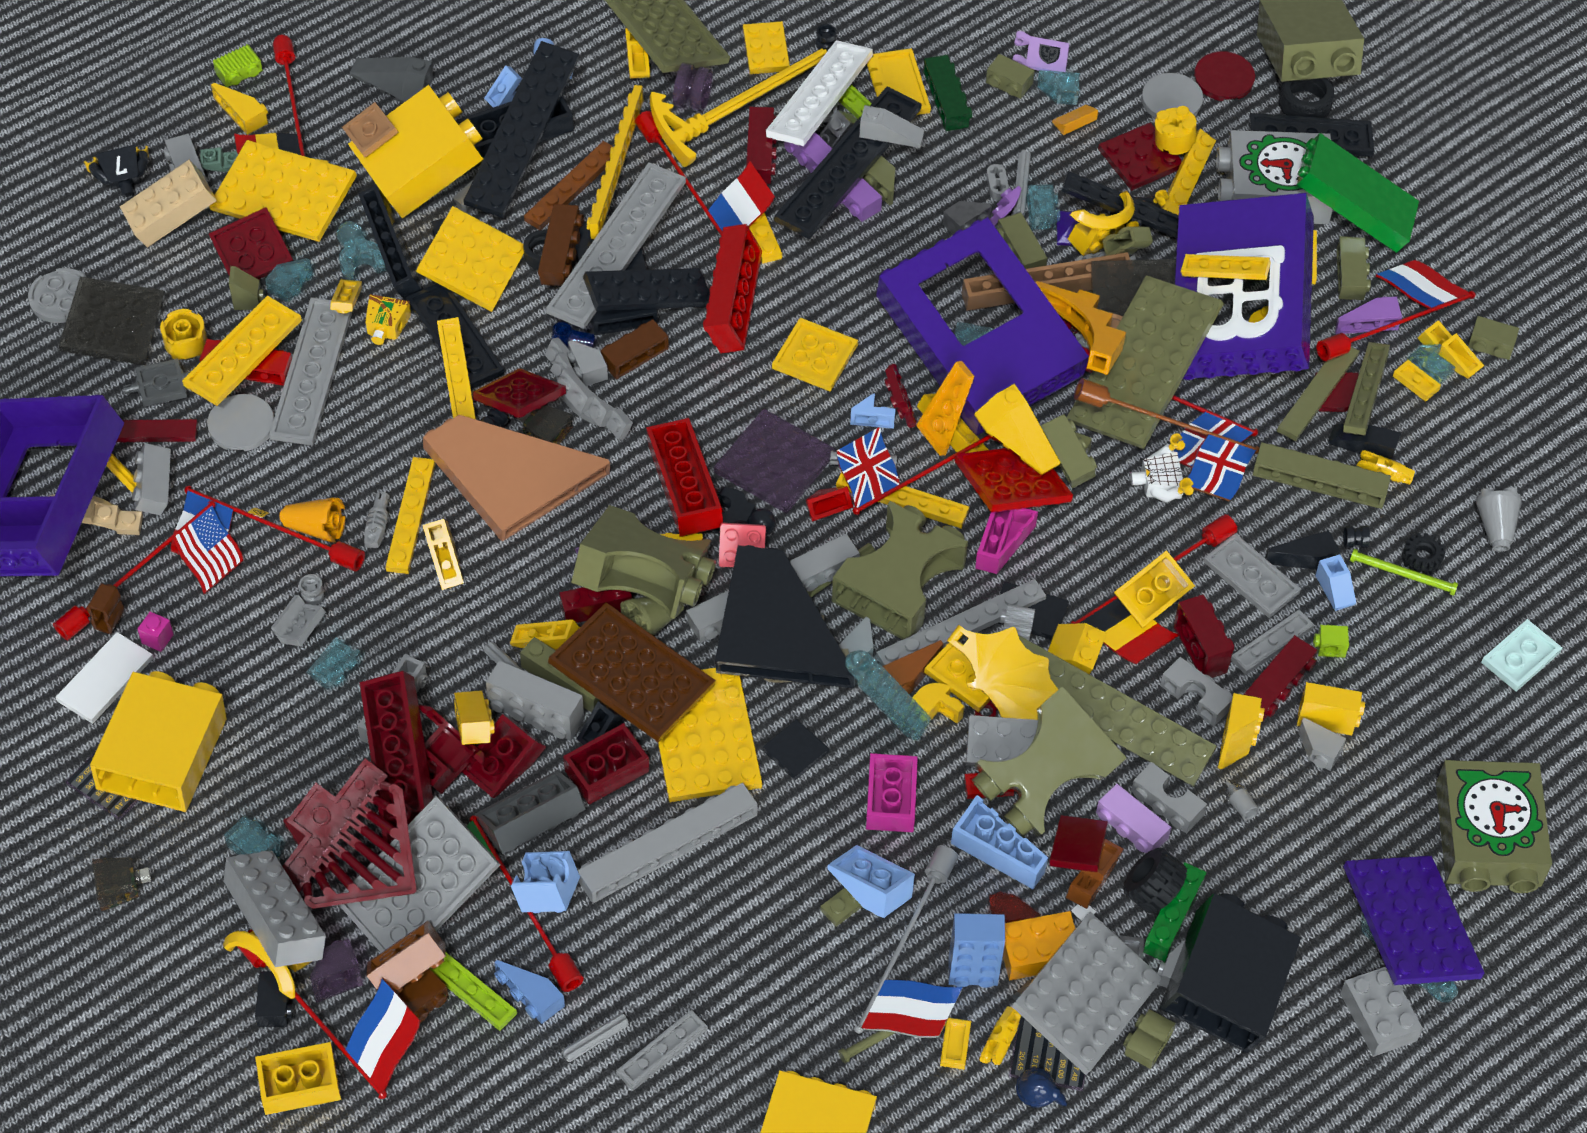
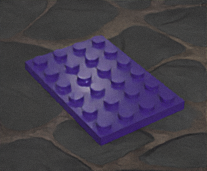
[1343,856,1485,985]

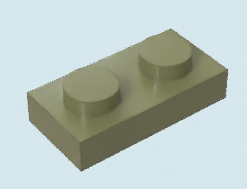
[820,888,862,927]

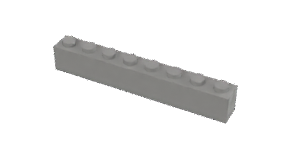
[686,534,860,643]
[577,783,758,903]

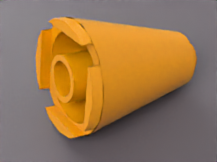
[280,497,345,543]

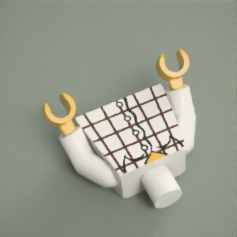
[1130,433,1194,502]

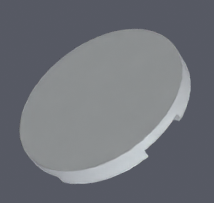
[1142,73,1203,118]
[28,268,94,323]
[207,394,274,451]

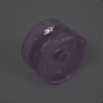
[673,62,713,112]

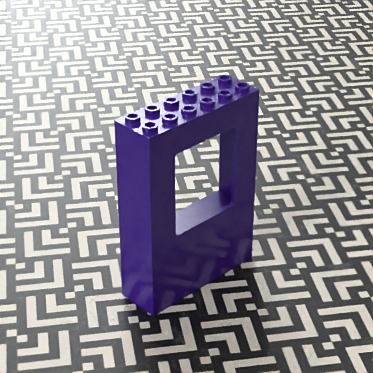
[876,217,1089,436]
[0,395,124,576]

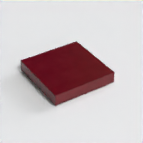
[1314,372,1359,412]

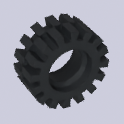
[1402,533,1445,575]

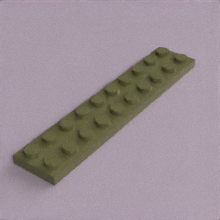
[1018,635,1217,787]

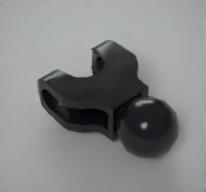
[708,487,776,536]

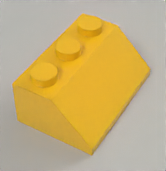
[1218,693,1265,769]

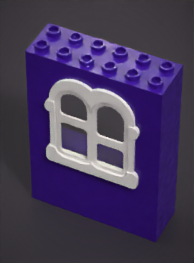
[1175,193,1314,380]

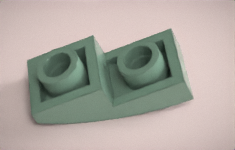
[200,147,238,172]

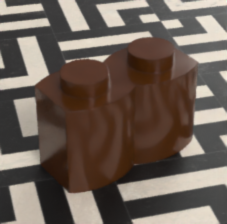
[87,583,124,635]

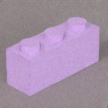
[1096,784,1171,853]

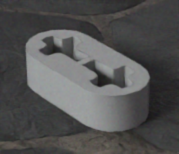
[986,164,1009,201]

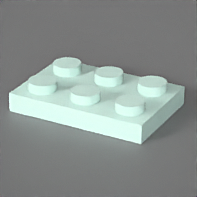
[1481,619,1562,692]

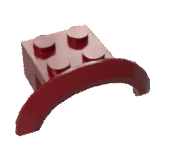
[419,705,485,794]

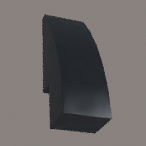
[1328,424,1401,459]

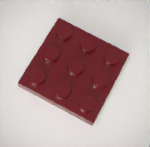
[1098,122,1182,191]
[209,207,294,280]
[472,368,566,418]

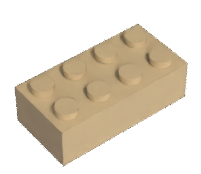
[120,160,217,248]

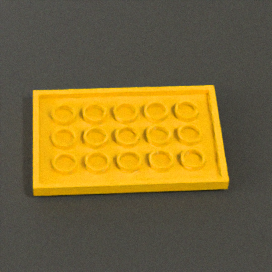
[209,140,357,242]
[658,668,762,802]

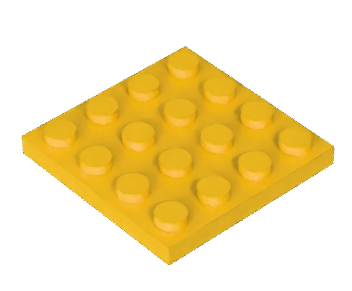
[416,206,524,312]

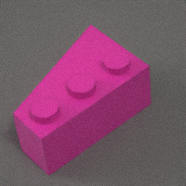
[975,508,1038,574]

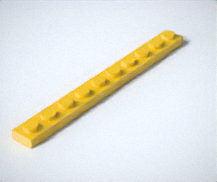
[587,85,644,239]

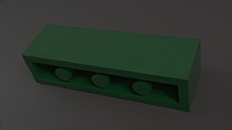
[923,54,972,132]

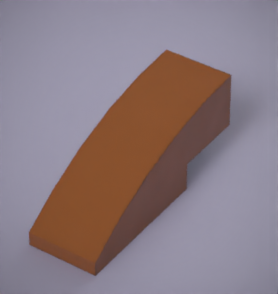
[1066,839,1124,909]

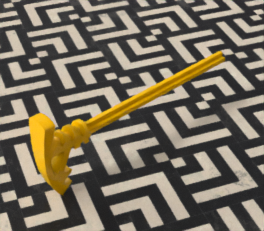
[650,49,827,167]

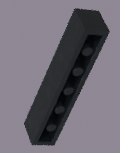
[358,184,423,300]

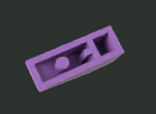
[1335,297,1402,334]

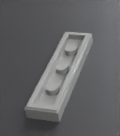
[1231,610,1314,675]
[616,1009,708,1091]

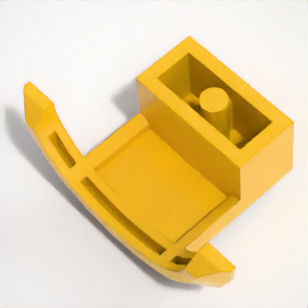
[1067,191,1135,256]
[223,931,312,999]

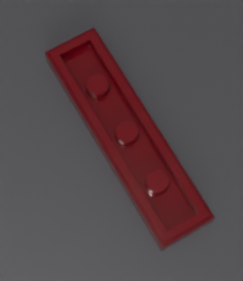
[117,419,198,442]

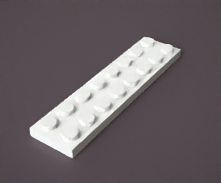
[766,40,873,146]

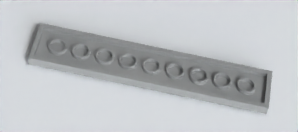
[546,163,686,329]

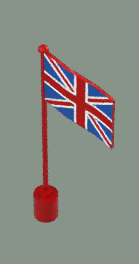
[837,427,1002,515]

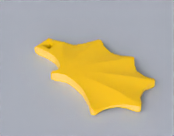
[947,625,1059,720]

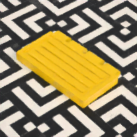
[867,48,931,115]

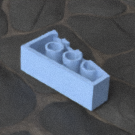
[951,795,1048,889]

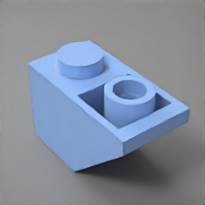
[1315,554,1356,611]

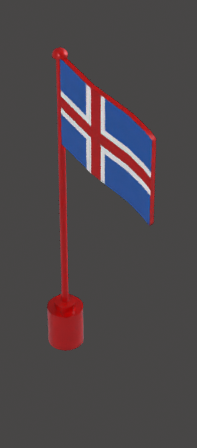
[1082,346,1258,468]

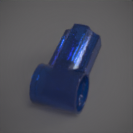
[552,322,595,348]

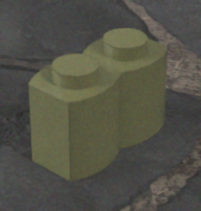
[1103,227,1153,256]
[1123,1009,1176,1069]

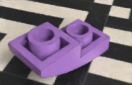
[990,186,1021,226]

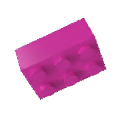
[866,753,918,832]

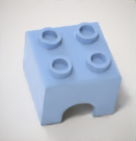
[511,851,580,913]

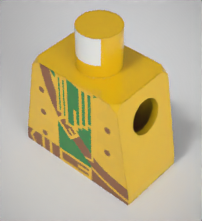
[366,294,411,345]

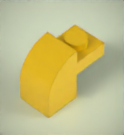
[909,683,964,724]

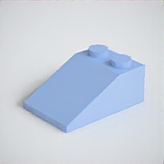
[827,845,915,918]

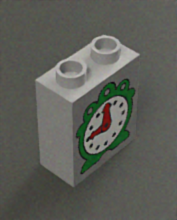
[1216,130,1333,224]

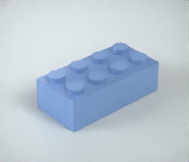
[948,913,1005,988]

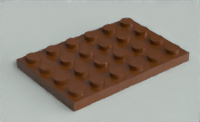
[548,603,716,742]

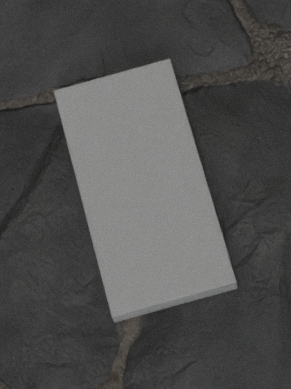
[1203,533,1301,618]

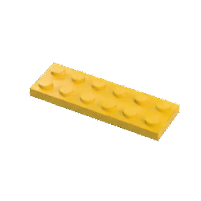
[182,296,302,406]

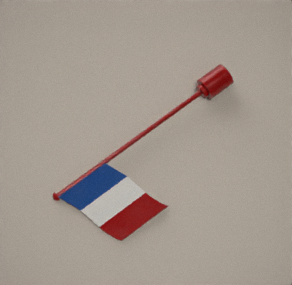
[635,111,775,236]
[171,486,365,572]

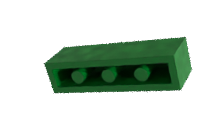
[1143,862,1207,962]

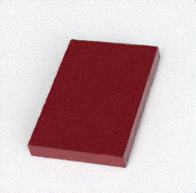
[1049,815,1108,872]

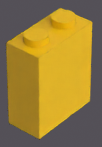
[1296,682,1365,736]

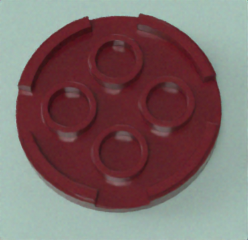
[1194,51,1255,101]

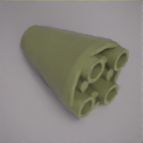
[620,597,684,636]

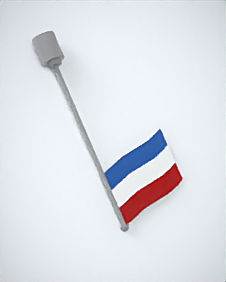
[854,845,963,1038]

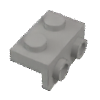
[271,595,326,647]

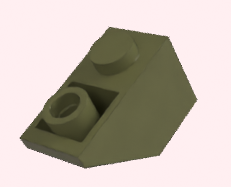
[863,156,895,206]

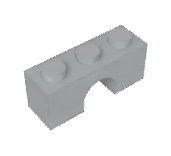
[1160,657,1233,726]
[1131,762,1207,834]

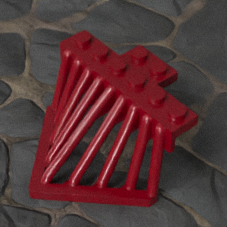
[282,758,416,909]

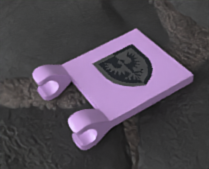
[1013,31,1069,75]

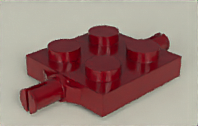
[884,364,917,428]

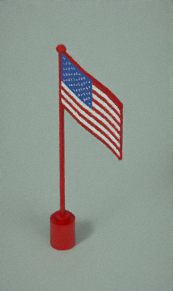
[53,501,243,641]

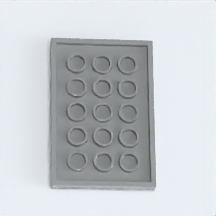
[339,796,501,953]
[1012,912,1161,1075]

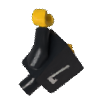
[84,144,149,197]

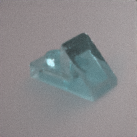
[1407,344,1456,384]

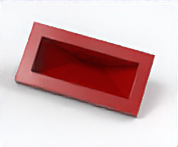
[806,486,853,521]

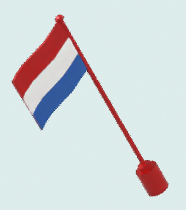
[1316,260,1475,361]
[237,930,421,1099]

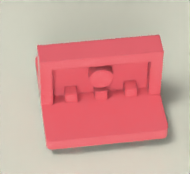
[719,523,766,567]

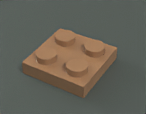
[342,102,398,157]

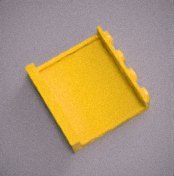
[760,1070,877,1133]

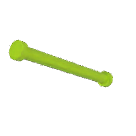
[1350,549,1458,596]

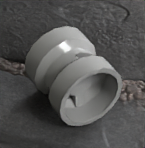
[299,574,324,605]

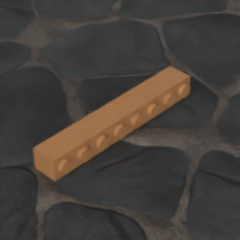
[961,252,1134,311]

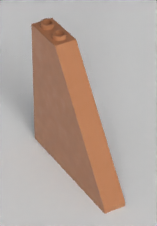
[423,415,610,542]

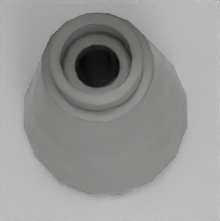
[1476,487,1522,552]

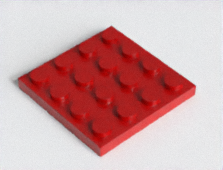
[955,448,1073,512]

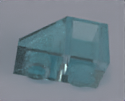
[1037,70,1080,105]
[265,258,313,302]

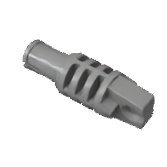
[364,492,390,548]

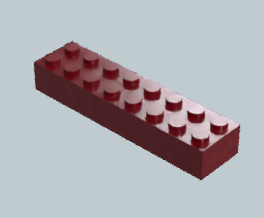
[359,671,433,844]

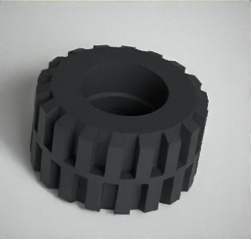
[1123,847,1187,913]

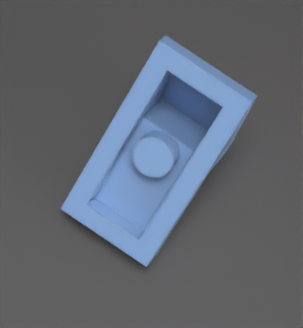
[484,66,522,107]
[850,394,895,429]

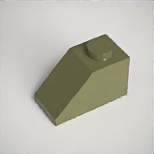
[229,266,265,310]

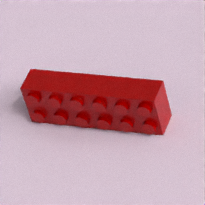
[703,224,762,353]
[646,418,723,537]

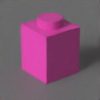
[138,612,174,652]

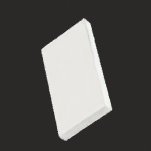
[56,632,154,724]

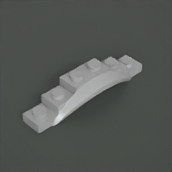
[545,338,633,440]

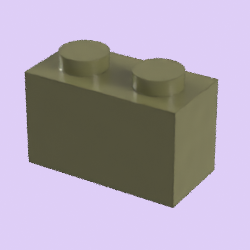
[986,54,1034,99]
[1468,316,1520,360]

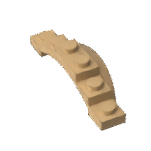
[50,494,143,535]

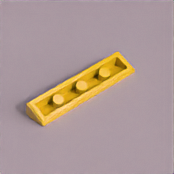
[917,393,989,453]

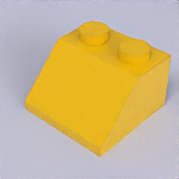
[1047,623,1107,674]

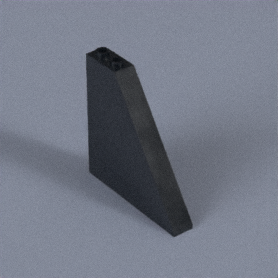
[715,545,855,688]

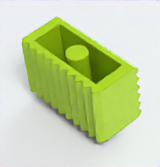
[213,44,262,87]

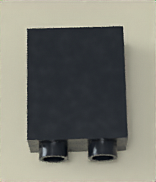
[1159,893,1302,1053]

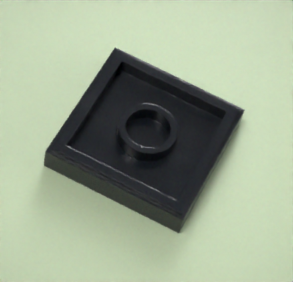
[763,719,829,780]

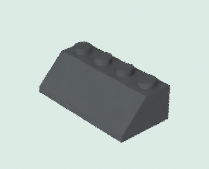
[475,770,586,854]

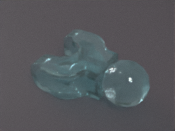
[336,221,386,281]

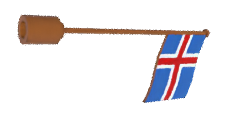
[1074,378,1260,501]

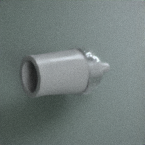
[1225,781,1259,820]

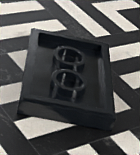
[998,581,1069,640]

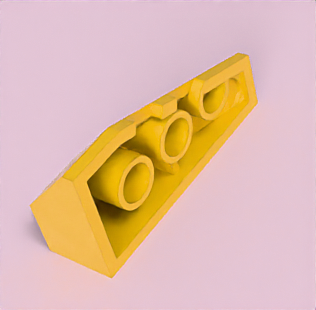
[974,384,1060,475]

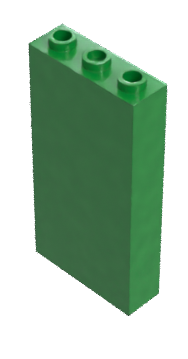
[1297,133,1419,253]

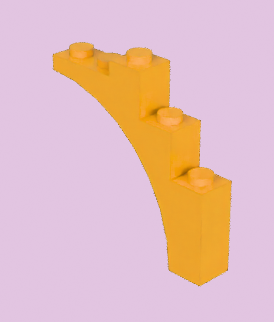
[1035,281,1126,375]

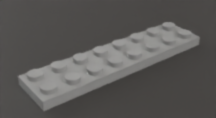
[269,298,354,446]

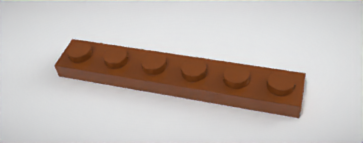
[524,141,613,230]

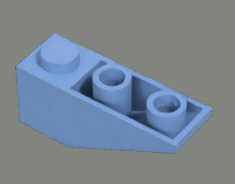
[494,960,565,1024]

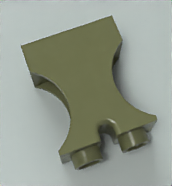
[832,501,968,640]
[571,505,716,619]
[972,686,1126,837]

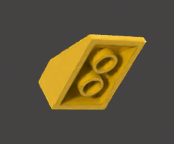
[1113,550,1195,628]

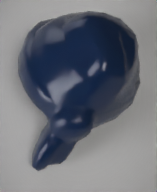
[1016,1067,1067,1108]

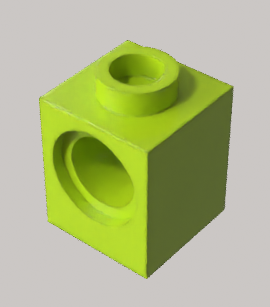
[1313,625,1349,658]

